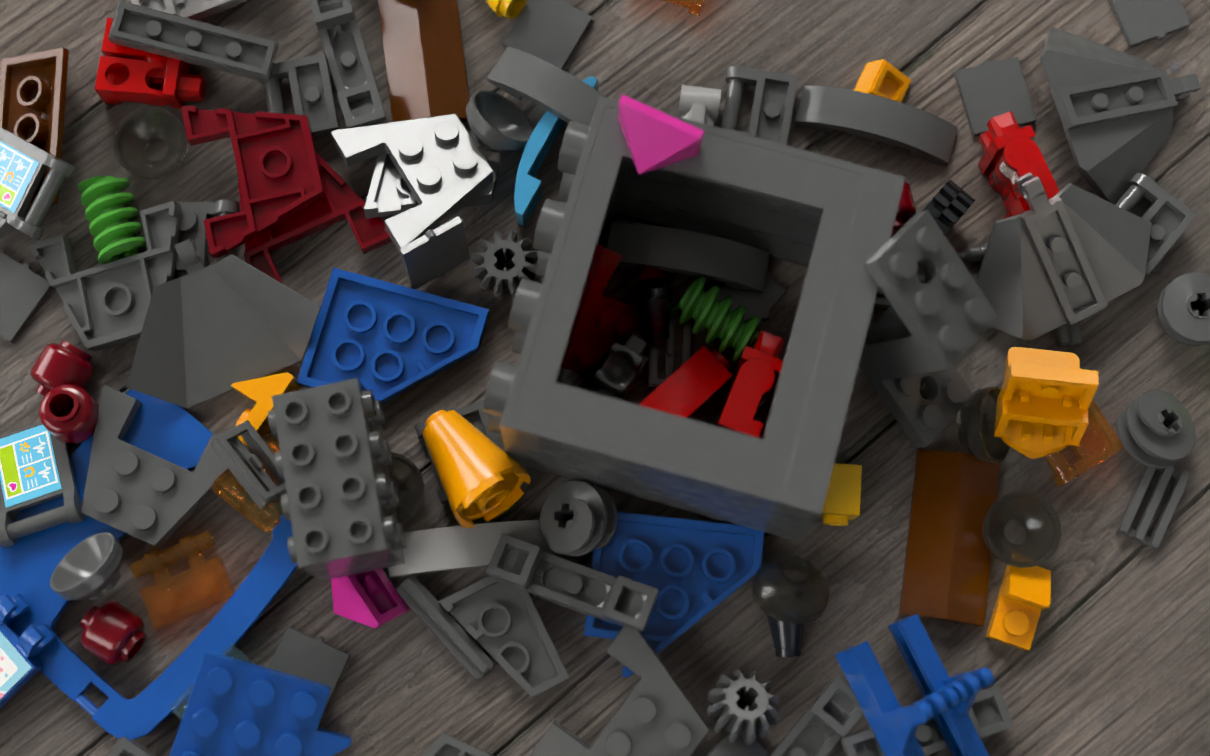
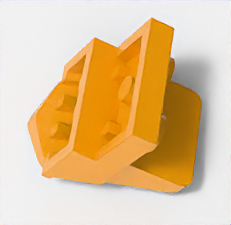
[994,347,1099,459]

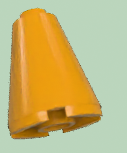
[422,410,531,528]

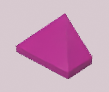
[618,94,704,175]
[331,569,409,629]

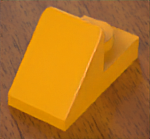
[231,372,301,449]
[985,557,1051,651]

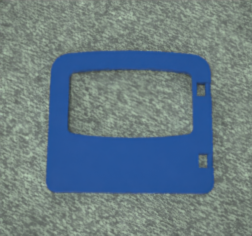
[0,389,298,740]

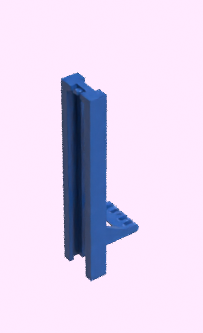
[835,614,994,756]

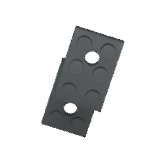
[859,210,998,448]

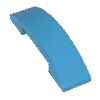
[514,76,598,227]

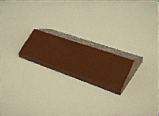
[378,0,470,122]
[0,47,69,212]
[899,450,1000,627]

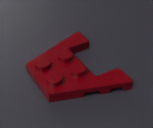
[181,106,326,259]
[238,153,392,284]
[561,243,675,376]

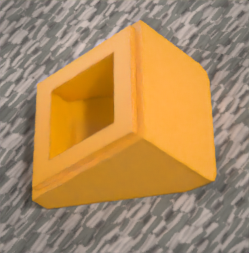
[854,59,912,102]

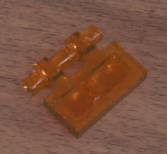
[130,530,235,630]

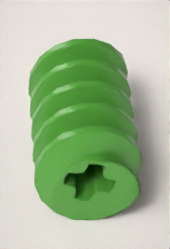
[77,176,147,265]
[671,276,761,363]

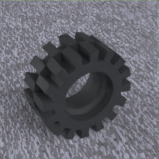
[922,180,975,236]

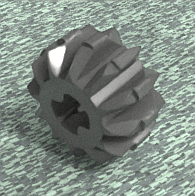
[472,230,539,299]
[706,668,779,745]

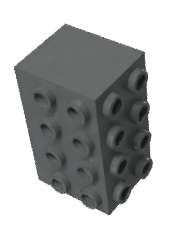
[268,378,406,581]

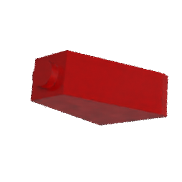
[639,346,733,419]

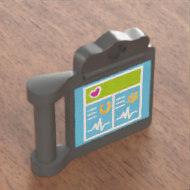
[0,127,75,240]
[0,422,86,548]

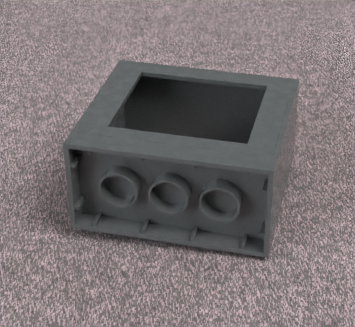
[483,96,906,541]

